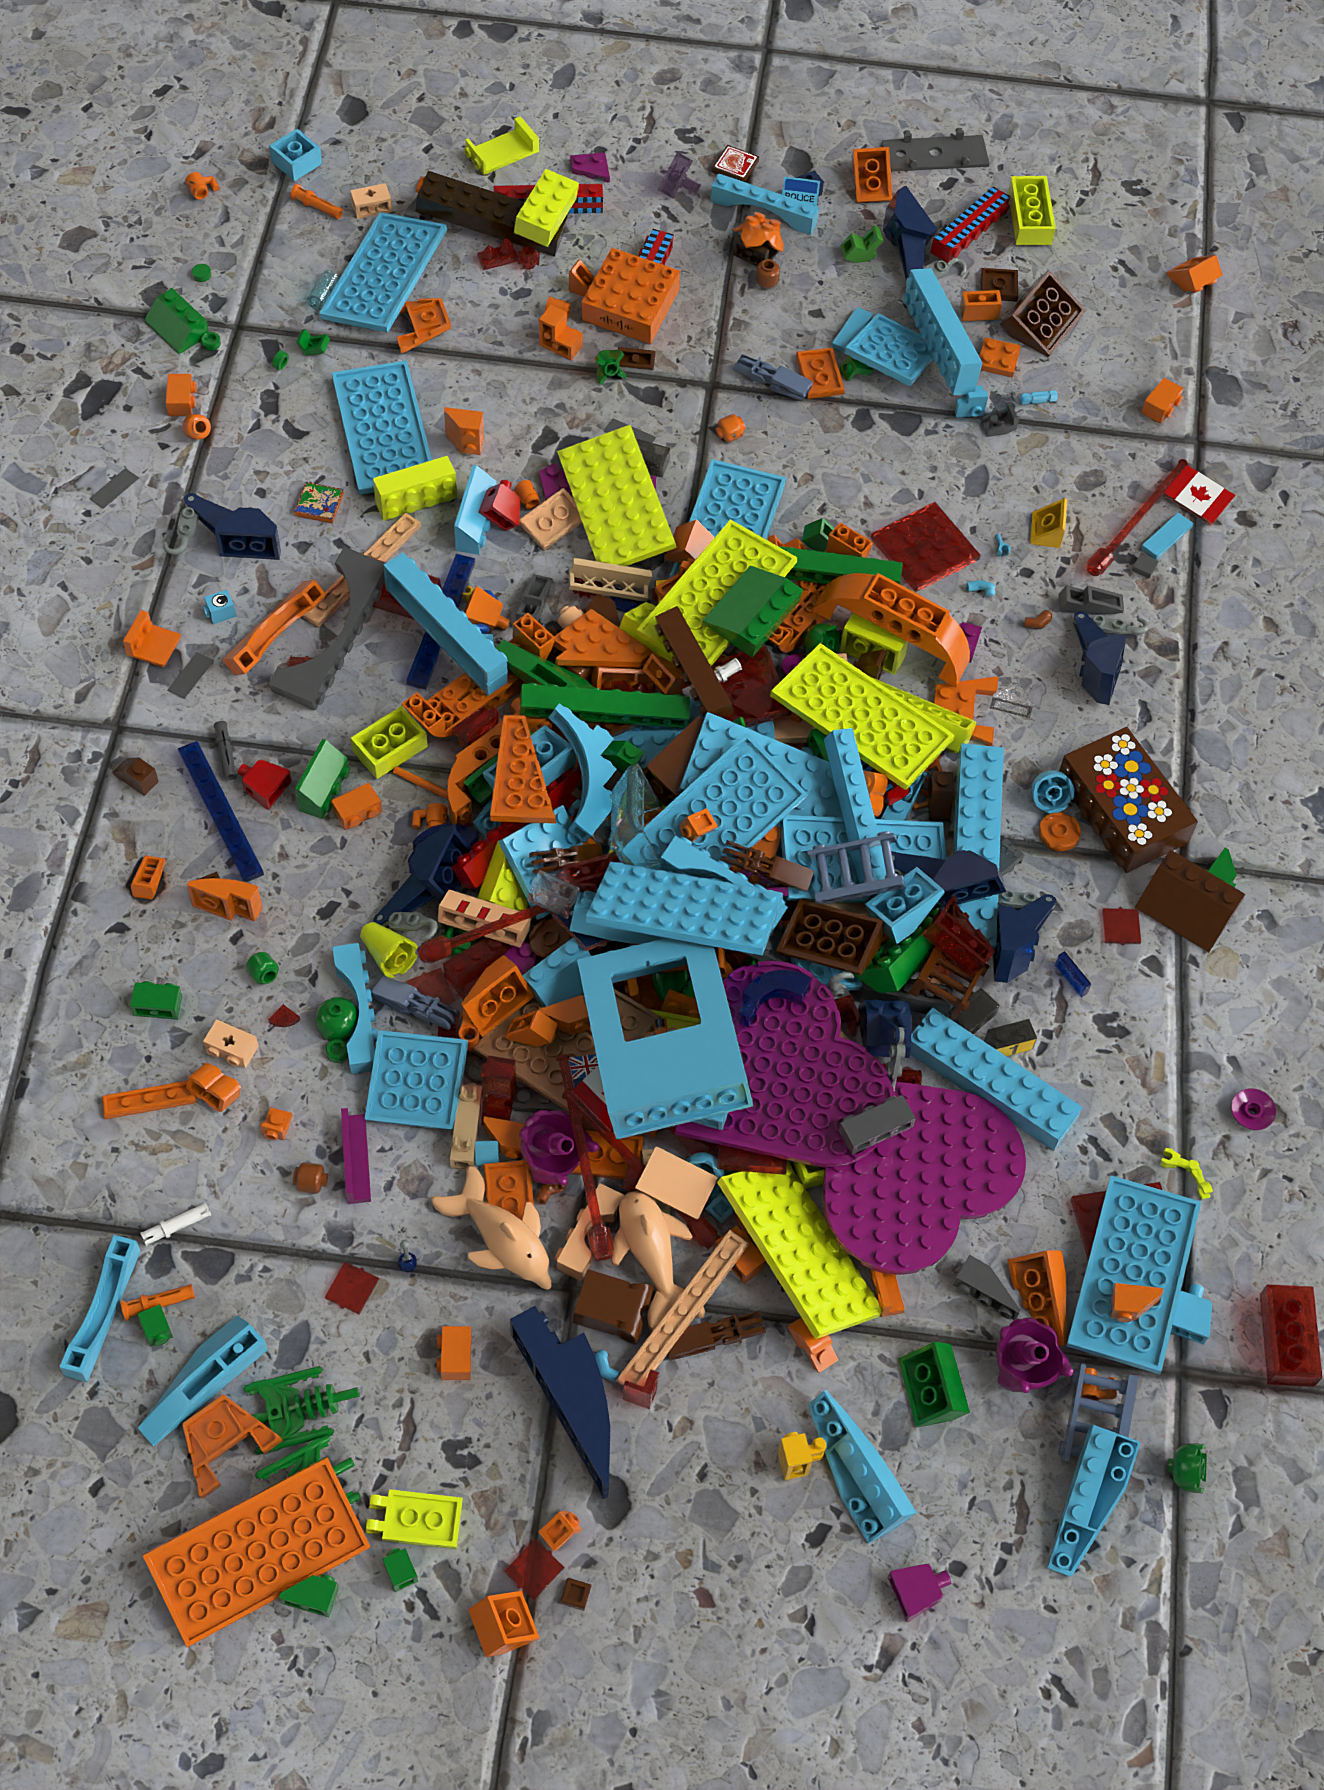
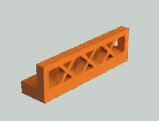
[868,1268,905,1317]

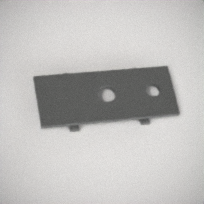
[882,128,990,172]

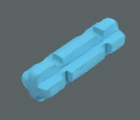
[1020,390,1058,405]

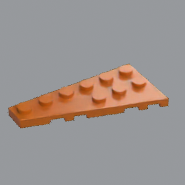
[490,715,556,824]

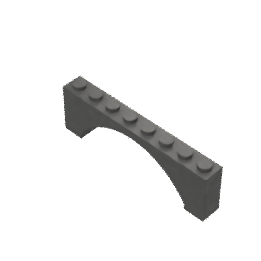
[268,547,386,710]

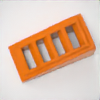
[131,855,166,900]

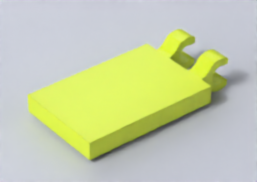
[366,1489,463,1549]

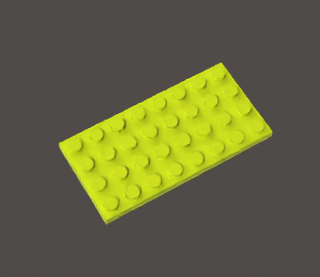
[557,425,677,566]
[637,519,797,666]
[770,643,955,790]
[717,1159,882,1339]

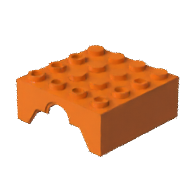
[581,247,680,344]

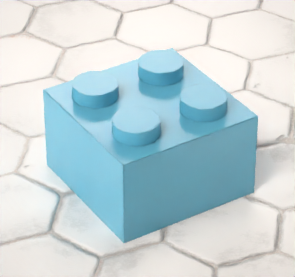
[269,129,322,181]

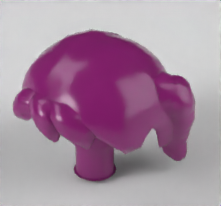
[519,1110,599,1185]
[996,1318,1073,1393]

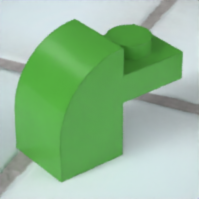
[840,225,884,263]

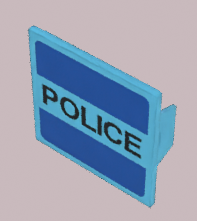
[782,176,820,206]

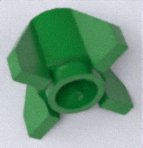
[594,350,627,385]
[653,970,688,1002]

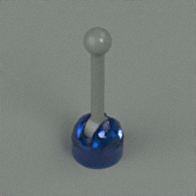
[398,1240,417,1272]

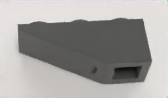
[953,1255,1021,1320]

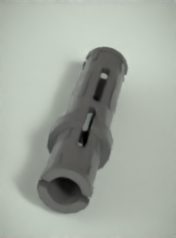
[214,721,237,781]

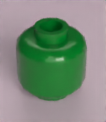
[246,952,279,985]

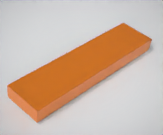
[102,1080,197,1119]

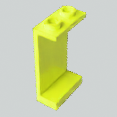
[464,116,539,175]

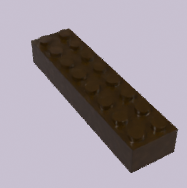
[415,171,568,256]

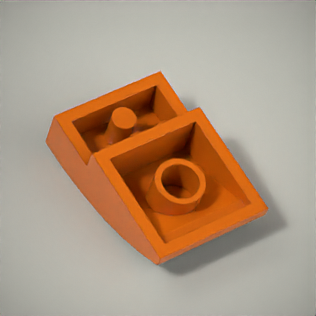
[187,878,263,921]

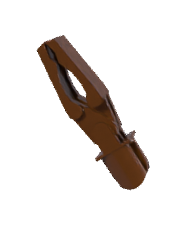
[720,840,814,892]
[529,843,605,874]
[668,1310,766,1361]

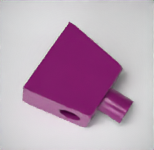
[887,1564,952,1622]

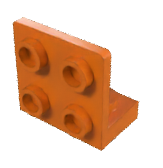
[123,610,181,667]

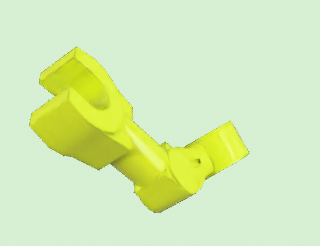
[1160,1148,1213,1200]

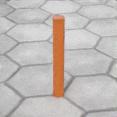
[393,766,448,799]

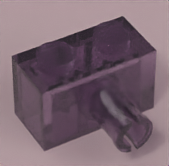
[658,152,701,199]

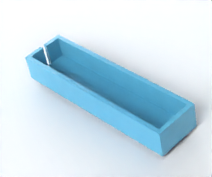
[903,268,982,395]
[383,553,508,696]
[910,1007,1083,1151]

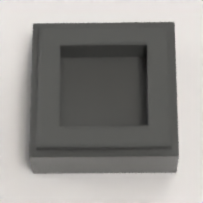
[1132,553,1159,579]

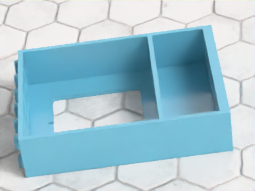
[577,938,753,1139]

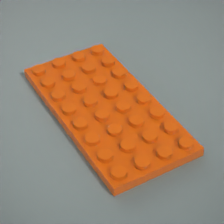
[142,1456,371,1648]

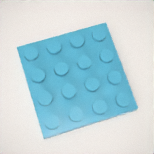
[844,313,934,386]
[498,805,600,920]
[365,1030,468,1131]

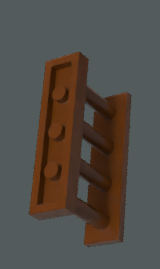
[909,930,990,1020]

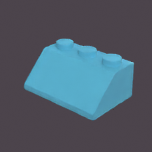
[522,938,591,1007]

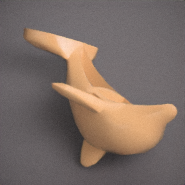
[431,1166,551,1290]
[610,1190,705,1332]

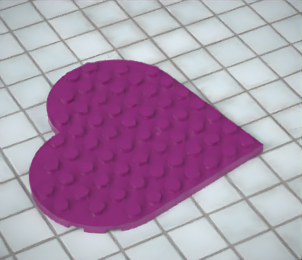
[675,961,895,1167]
[823,1081,1026,1275]

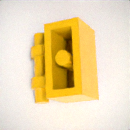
[777,1432,826,1480]

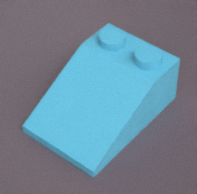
[865,867,944,944]

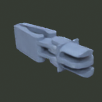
[733,354,813,401]
[371,976,460,1030]

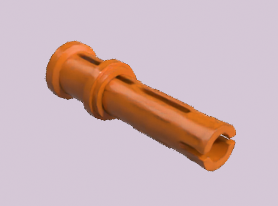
[290,184,343,220]
[120,1284,195,1321]

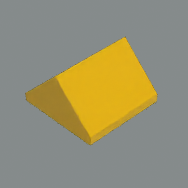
[1030,498,1067,548]

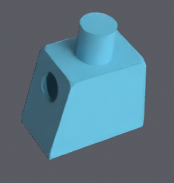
[1171,1284,1212,1345]

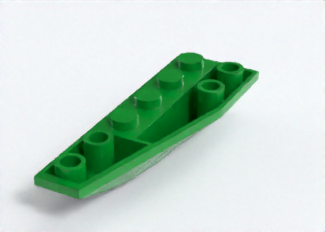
[496,640,595,724]
[853,904,952,993]

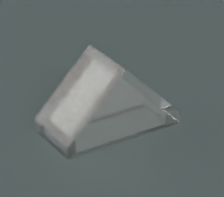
[990,682,1034,718]

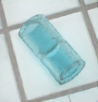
[307,270,339,310]

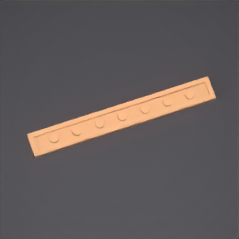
[303,513,421,628]
[616,1230,749,1396]

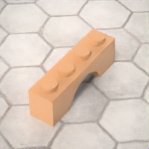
[555,1183,624,1282]

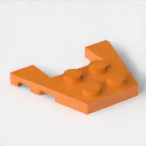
[396,298,451,353]
[934,676,998,746]
[182,1394,283,1499]

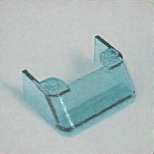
[608,764,661,868]

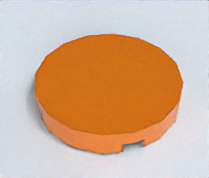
[1038,812,1081,851]

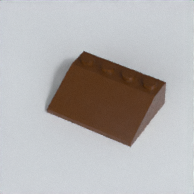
[1000,270,1086,357]
[1135,849,1245,953]
[776,899,885,976]

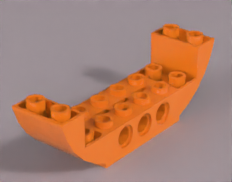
[767,522,873,652]
[811,573,970,687]
[401,613,555,737]
[447,710,585,833]

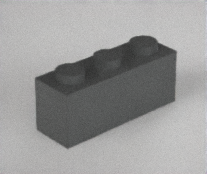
[839,1095,916,1155]

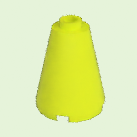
[360,922,418,978]

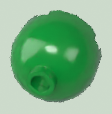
[803,623,841,655]
[315,997,359,1041]
[1168,1443,1207,1494]

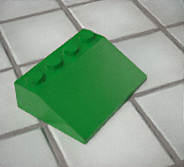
[702,565,803,657]

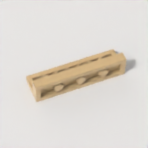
[569,558,652,602]

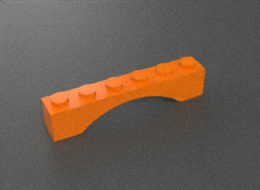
[222,579,326,675]

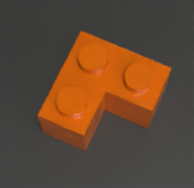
[539,305,583,360]

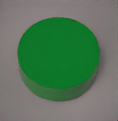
[192,264,211,282]
[201,332,221,351]
[272,350,289,371]
[326,1039,348,1063]

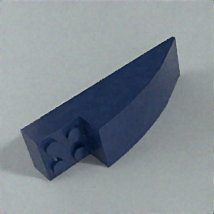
[510,1306,611,1499]

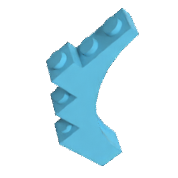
[548,703,619,843]

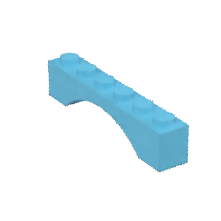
[711,174,819,235]
[660,836,787,933]
[332,943,377,1074]
[60,1235,141,1383]

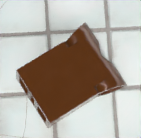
[573,1269,654,1344]

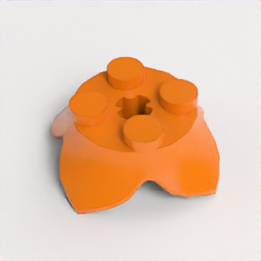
[733,212,784,253]

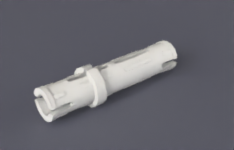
[682,658,742,700]
[140,1202,211,1246]

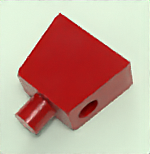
[479,480,520,531]
[238,760,292,810]

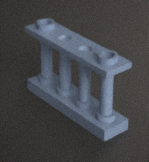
[807,831,906,905]
[1058,1364,1139,1463]

